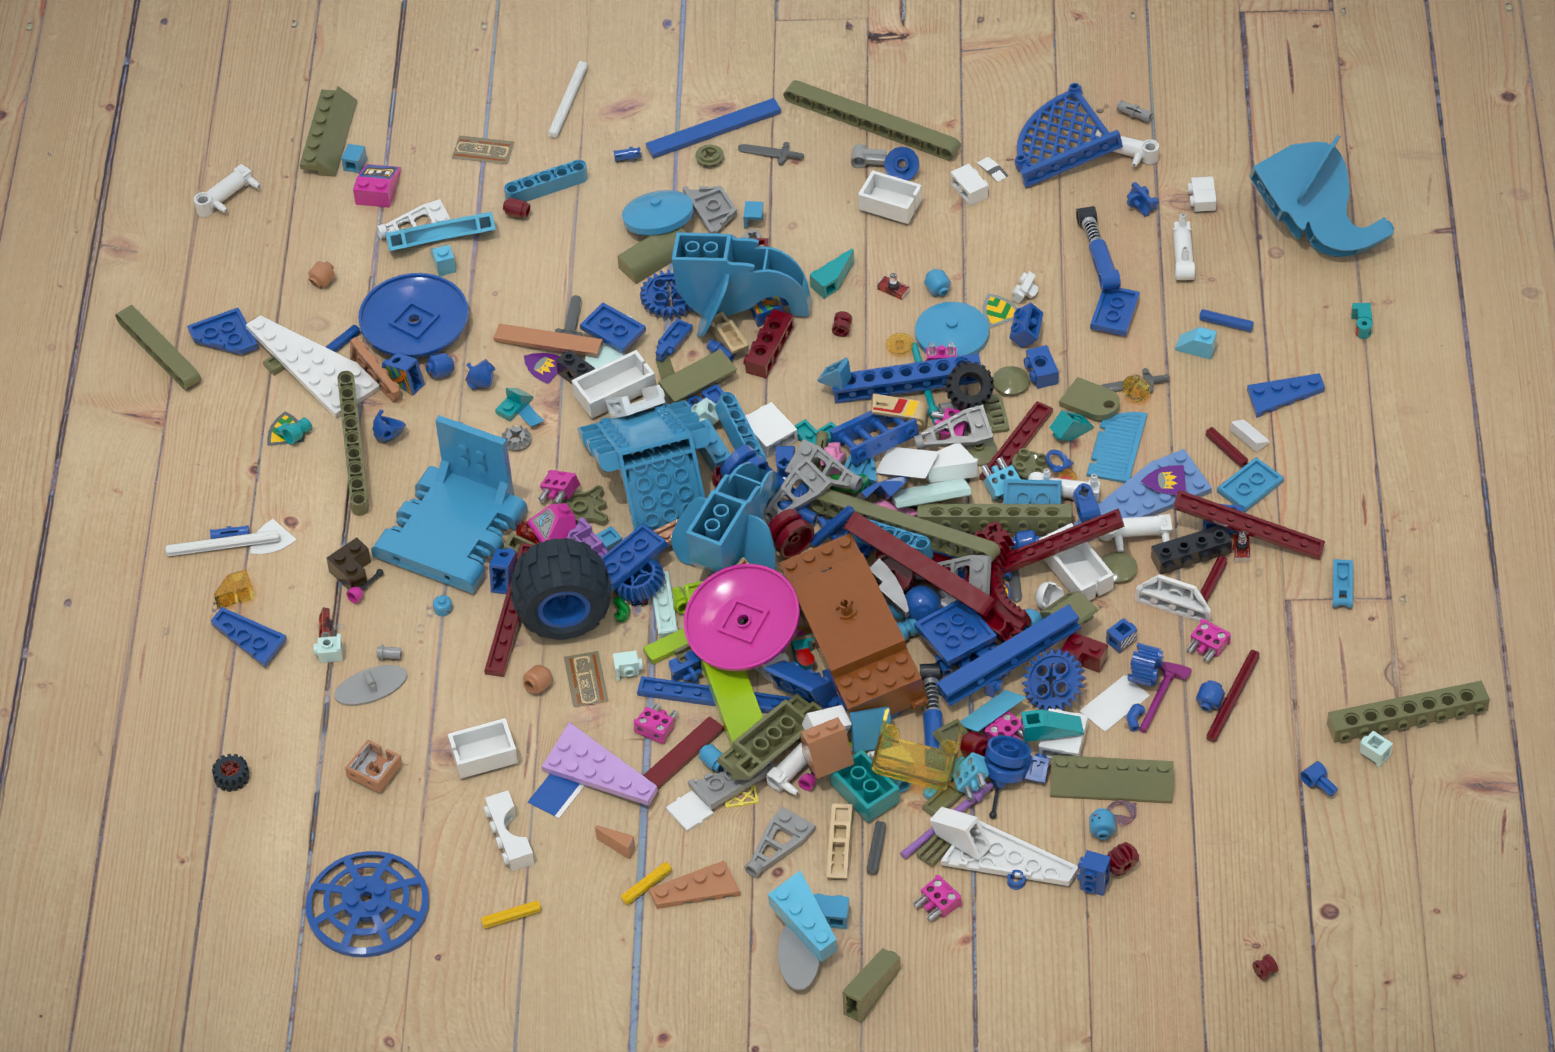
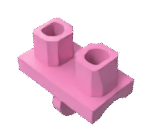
[820,442,846,474]

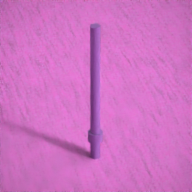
[900,781,993,859]

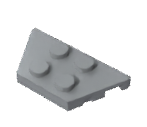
[683,186,737,233]

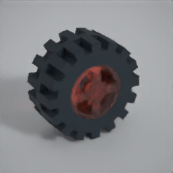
[212,754,250,792]

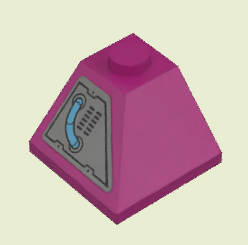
[527,503,576,542]

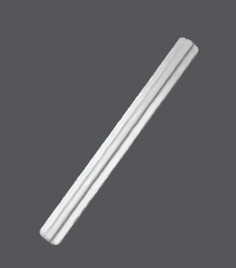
[548,61,587,138]
[166,530,280,556]

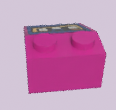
[353,164,401,208]

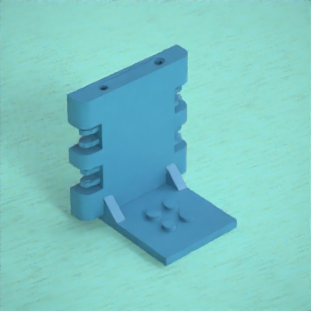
[577,400,711,531]
[371,415,528,594]

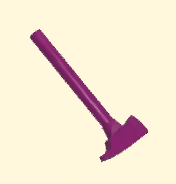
[1139,662,1192,733]

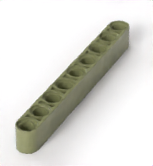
[337,371,368,516]

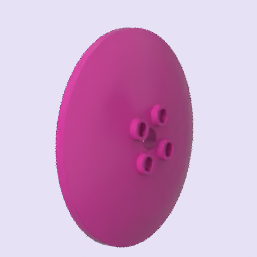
[684,564,800,671]

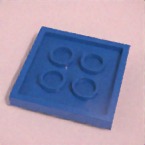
[914,600,997,667]

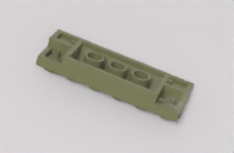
[300,86,357,177]
[717,694,823,780]
[1050,755,1174,804]

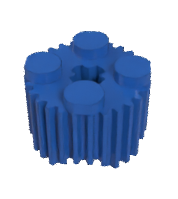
[1127,643,1164,687]

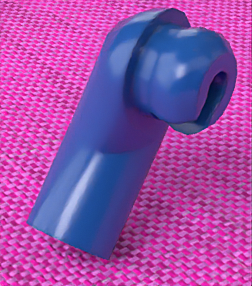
[1126,703,1145,732]

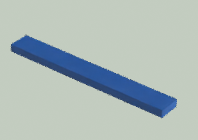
[646,98,781,158]
[637,676,792,714]

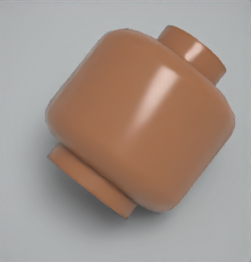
[308,261,335,288]
[523,665,552,694]

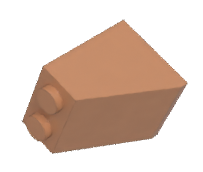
[801,717,854,779]

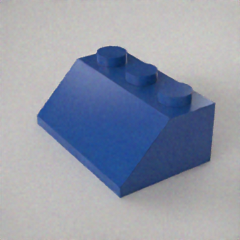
[765,660,837,709]

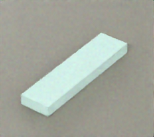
[652,571,678,638]

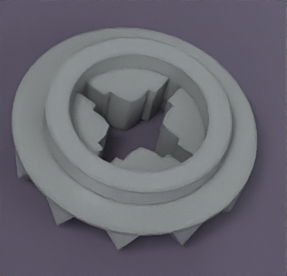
[502,425,531,450]

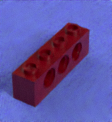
[743,309,794,379]

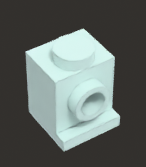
[314,634,343,663]
[613,651,643,681]
[1360,731,1393,767]

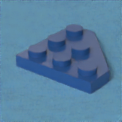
[187,307,258,355]

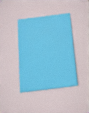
[960,690,1026,732]

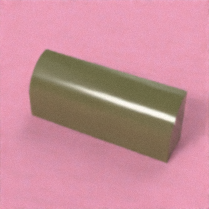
[617,227,686,284]
[658,349,737,404]

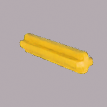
[621,862,672,905]
[481,900,541,929]

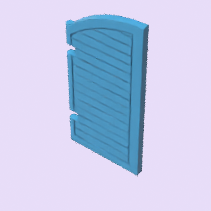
[1086,412,1147,483]

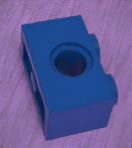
[1023,345,1059,389]

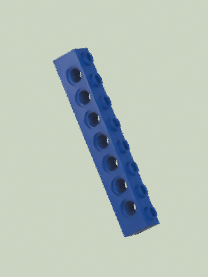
[833,353,981,404]

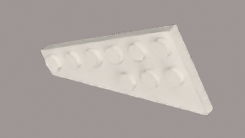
[941,821,1079,886]

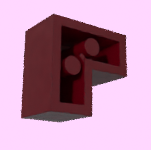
[1060,633,1108,674]

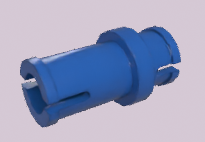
[614,146,642,162]
[706,339,735,362]

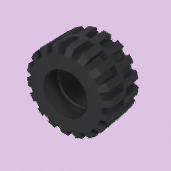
[946,361,994,410]

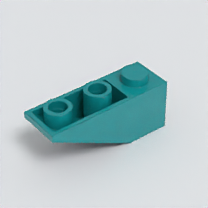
[810,248,854,299]
[1021,709,1084,742]

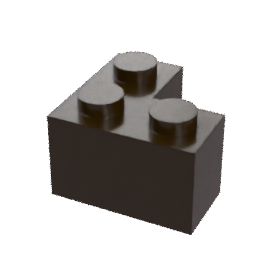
[326,537,371,590]

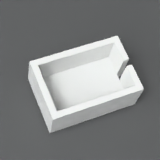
[858,170,922,224]
[448,718,518,779]

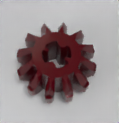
[1107,842,1139,876]

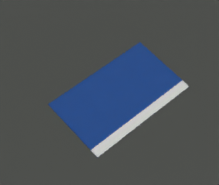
[528,774,585,818]

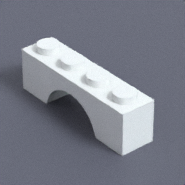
[483,791,534,872]

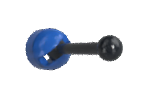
[989,779,1007,819]

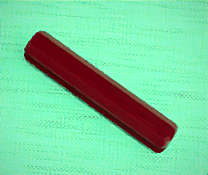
[1206,427,1248,468]
[1200,556,1227,602]

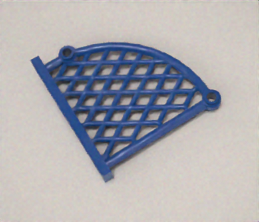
[1014,83,1123,188]

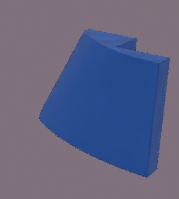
[855,476,909,500]

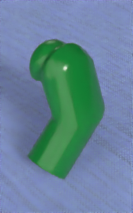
[613,597,631,622]

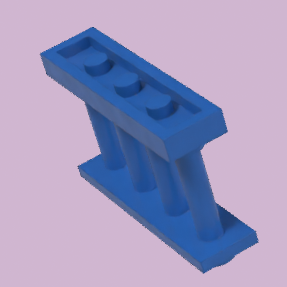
[829,410,919,465]

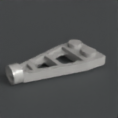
[914,404,994,450]
[785,439,863,491]
[763,457,833,525]
[915,555,991,595]
[744,807,816,878]

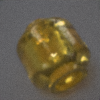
[1122,374,1150,402]

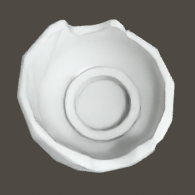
[1035,581,1064,610]

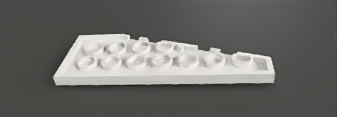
[246,315,380,418]

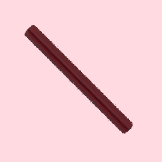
[1206,650,1260,742]

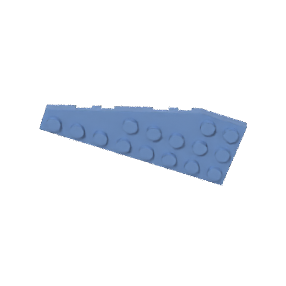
[1073,449,1212,542]

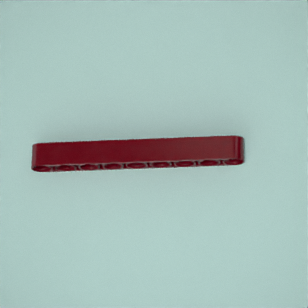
[843,511,996,617]

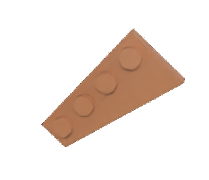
[350,337,400,402]
[649,860,741,909]

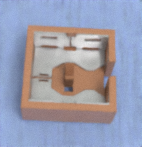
[345,740,402,793]

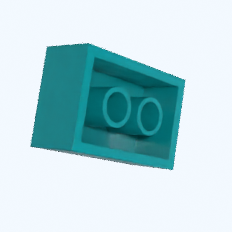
[830,750,900,823]

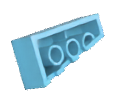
[768,870,838,963]

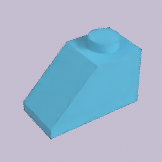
[430,245,456,276]
[1175,327,1217,359]

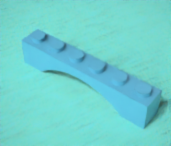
[385,211,496,251]

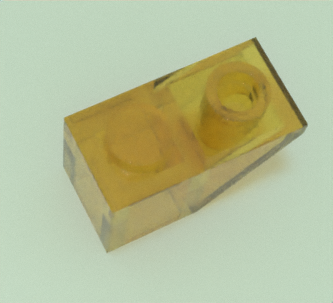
[214,569,255,609]

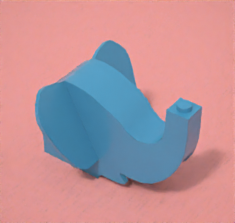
[1249,135,1394,257]
[671,232,811,337]
[671,462,779,574]

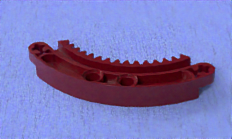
[965,522,1032,643]

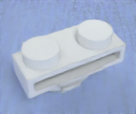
[1012,271,1038,303]

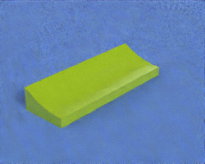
[701,660,763,747]

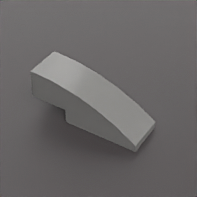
[870,558,909,618]

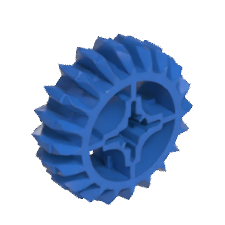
[615,559,665,604]

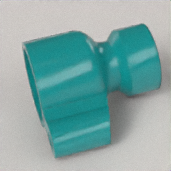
[275,417,312,445]

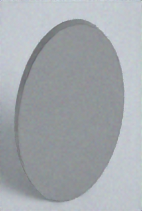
[335,665,407,706]
[778,925,819,991]

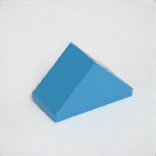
[817,358,851,390]

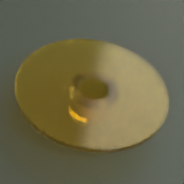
[886,333,914,354]

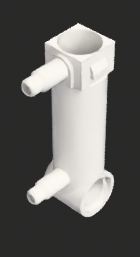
[1095,129,1159,167]
[194,164,261,217]
[1173,213,1195,280]
[1028,468,1100,503]
[1099,514,1172,552]
[766,743,808,795]

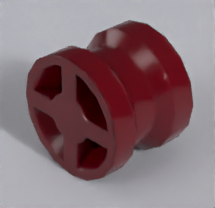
[1252,954,1279,980]

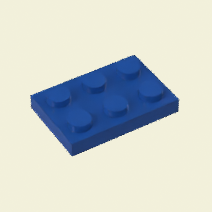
[1090,288,1140,336]
[580,302,646,353]

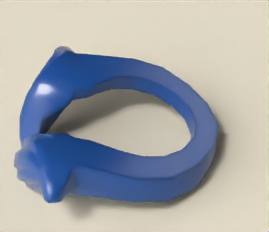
[1046,450,1074,473]

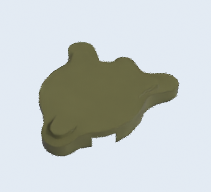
[559,485,608,525]

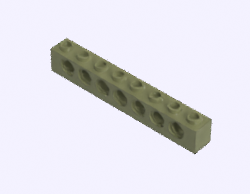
[917,504,1072,533]
[1327,680,1490,743]

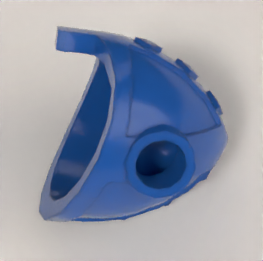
[465,359,496,390]
[372,409,406,442]

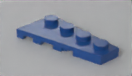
[1247,373,1325,418]
[211,607,287,668]

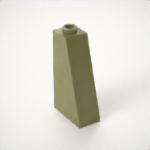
[842,948,901,1023]

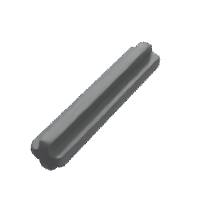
[866,821,886,875]

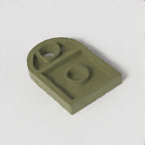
[1059,377,1120,420]

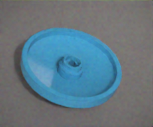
[622,190,694,235]
[915,302,989,357]

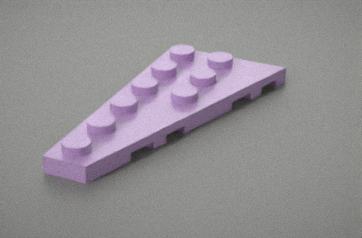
[542,722,658,806]

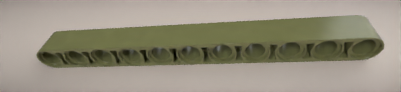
[783,80,961,160]
[810,489,1000,562]

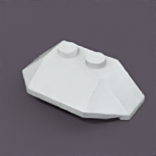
[1135,574,1211,622]

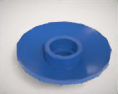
[884,146,920,181]

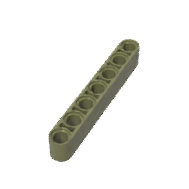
[115,305,201,390]

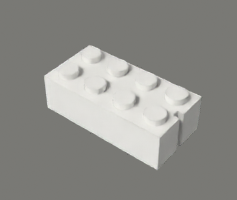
[572,350,656,419]
[1039,523,1114,601]

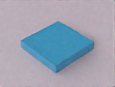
[850,706,892,753]

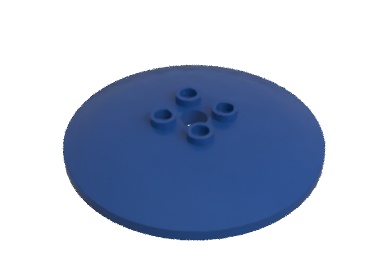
[358,273,469,358]

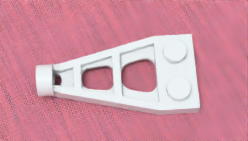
[376,199,450,240]

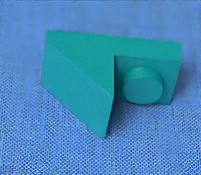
[495,388,533,422]

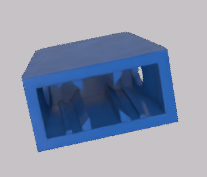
[489,548,516,594]

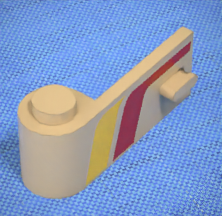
[871,394,927,430]

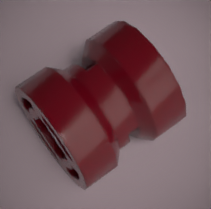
[832,311,853,337]

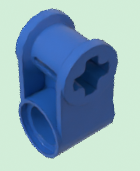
[775,446,795,480]
[1073,483,1101,522]

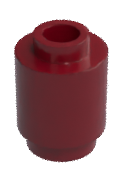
[503,197,531,218]

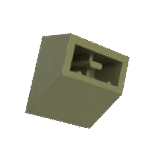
[1040,591,1099,625]

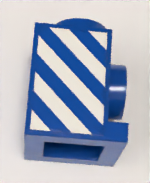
[1106,618,1137,654]

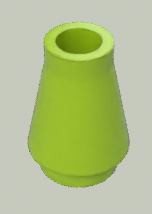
[672,586,688,614]

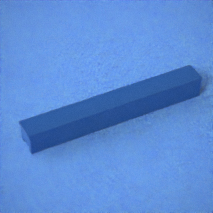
[936,604,1081,706]

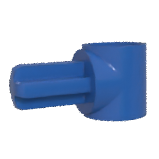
[1300,761,1338,796]

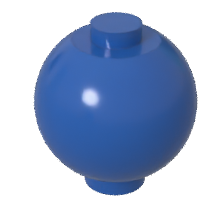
[905,586,942,621]

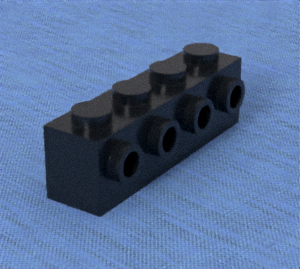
[1151,525,1232,575]

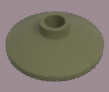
[963,441,997,466]

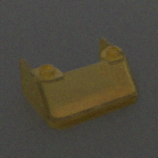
[871,708,964,791]

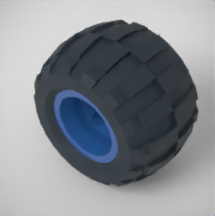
[510,538,611,640]

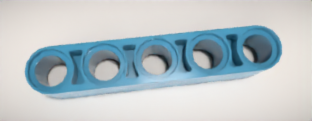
[504,160,588,202]
[715,392,767,461]
[849,519,933,559]

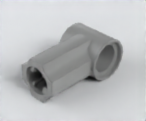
[851,144,887,168]

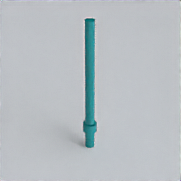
[910,342,940,426]

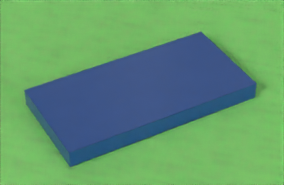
[601,523,669,592]

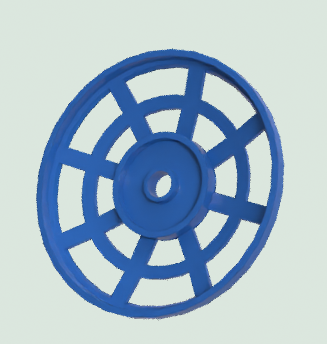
[306,851,429,957]

